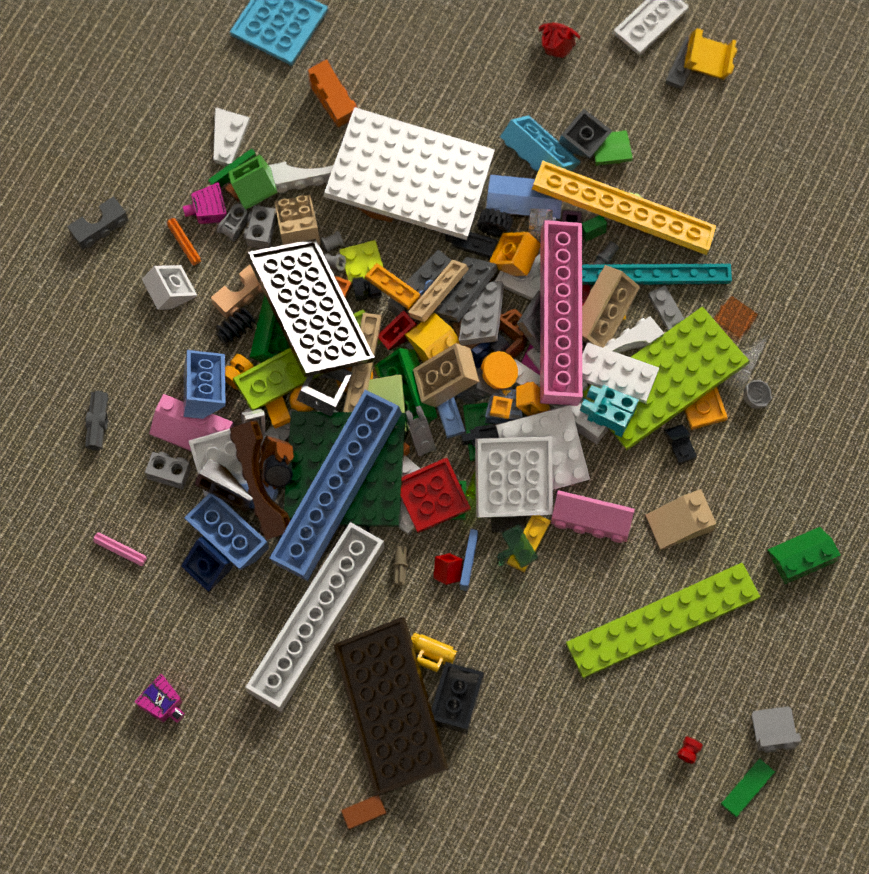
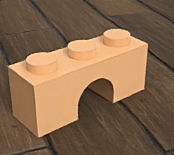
[211,265,263,319]

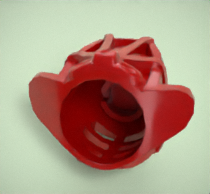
[538,22,581,58]

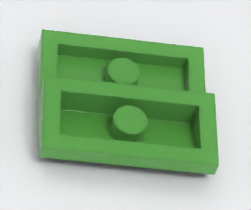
[594,131,633,165]

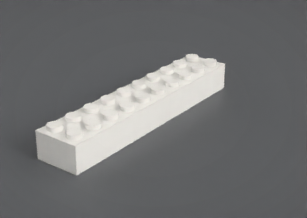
[246,522,384,712]

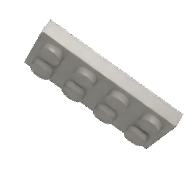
[459,281,504,346]

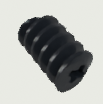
[215,307,257,347]

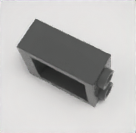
[297,368,352,416]

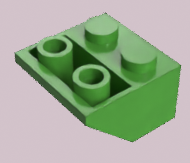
[228,155,277,210]

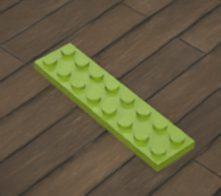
[233,309,382,411]

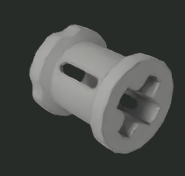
[321,231,344,253]
[324,254,346,271]

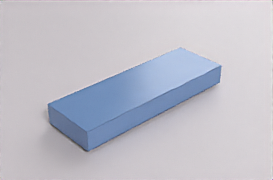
[460,529,478,591]

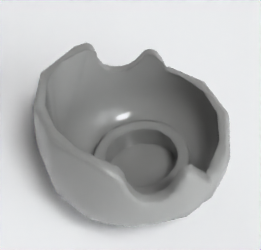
[743,380,772,409]

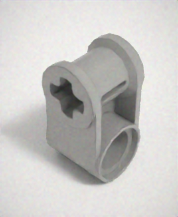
[217,204,248,241]

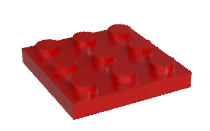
[401,457,471,533]

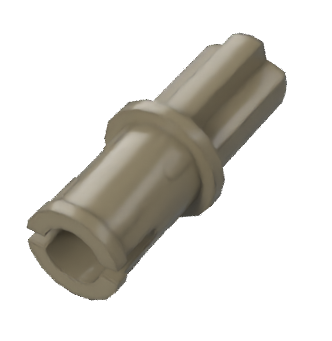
[392,546,408,585]

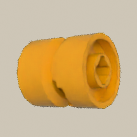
[225,353,254,390]

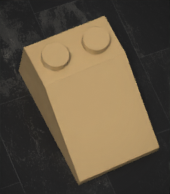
[645,489,716,550]

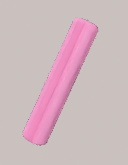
[93,532,147,566]

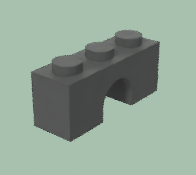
[67,196,128,250]

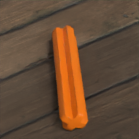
[167,218,201,266]

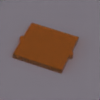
[713,296,758,338]

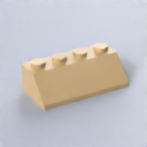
[582,265,640,348]

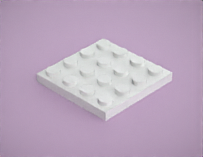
[496,405,590,490]
[475,436,553,518]

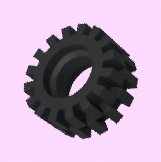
[477,208,513,238]

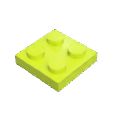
[339,240,384,285]

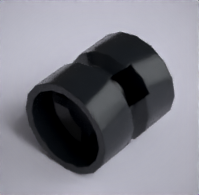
[352,276,382,302]

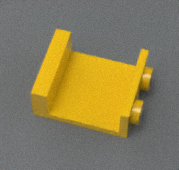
[684,28,737,80]

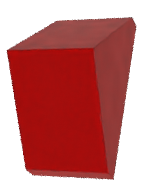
[378,310,417,350]

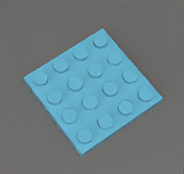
[230,0,328,65]

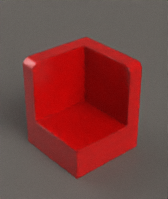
[433,553,463,585]

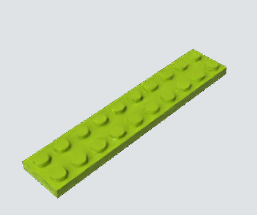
[566,562,760,679]

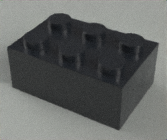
[432,662,484,734]

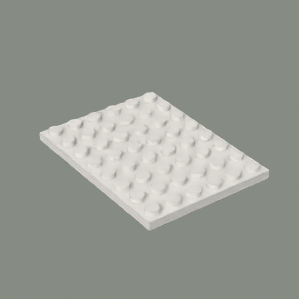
[324,107,494,240]

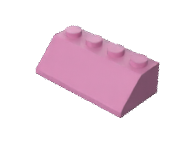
[149,394,234,451]
[551,490,634,543]

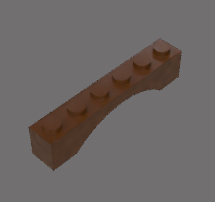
[230,420,290,540]

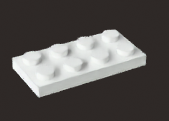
[613,0,689,56]
[582,342,659,404]

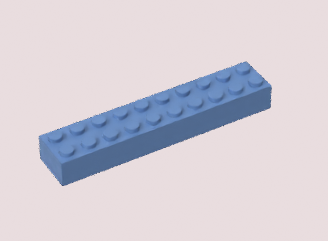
[270,390,402,581]

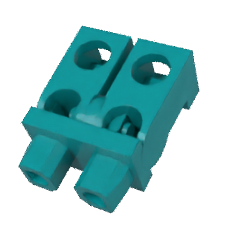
[580,384,639,437]

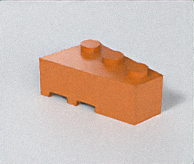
[308,59,357,128]

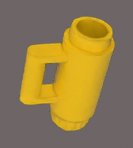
[411,633,457,672]

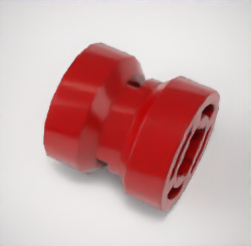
[676,737,703,764]

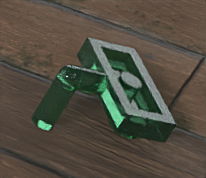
[497,524,538,568]

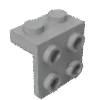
[752,707,801,753]

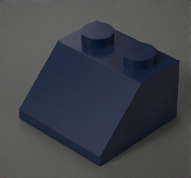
[181,536,234,592]

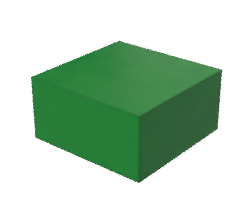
[582,215,607,242]

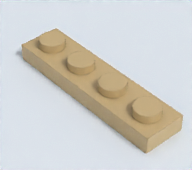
[408,260,469,322]

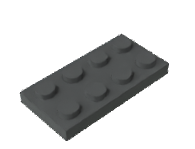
[433,257,498,323]

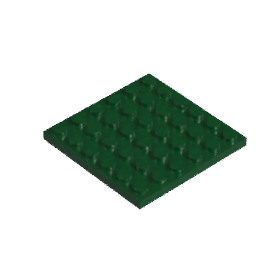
[284,411,406,527]

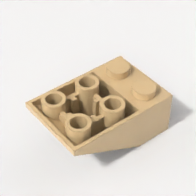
[274,195,321,245]

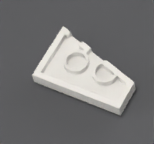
[214,108,250,166]

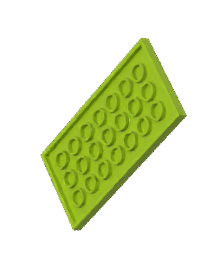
[582,306,749,451]

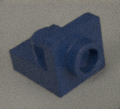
[471,342,491,369]

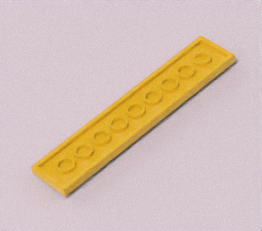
[532,161,716,255]

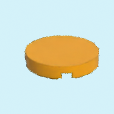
[481,351,518,390]

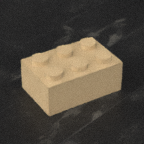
[413,343,479,407]

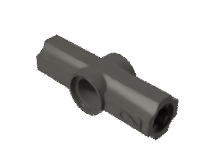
[85,391,108,451]

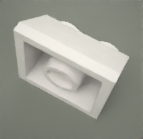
[142,265,197,310]

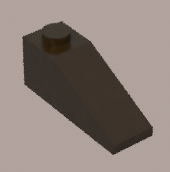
[195,459,252,512]

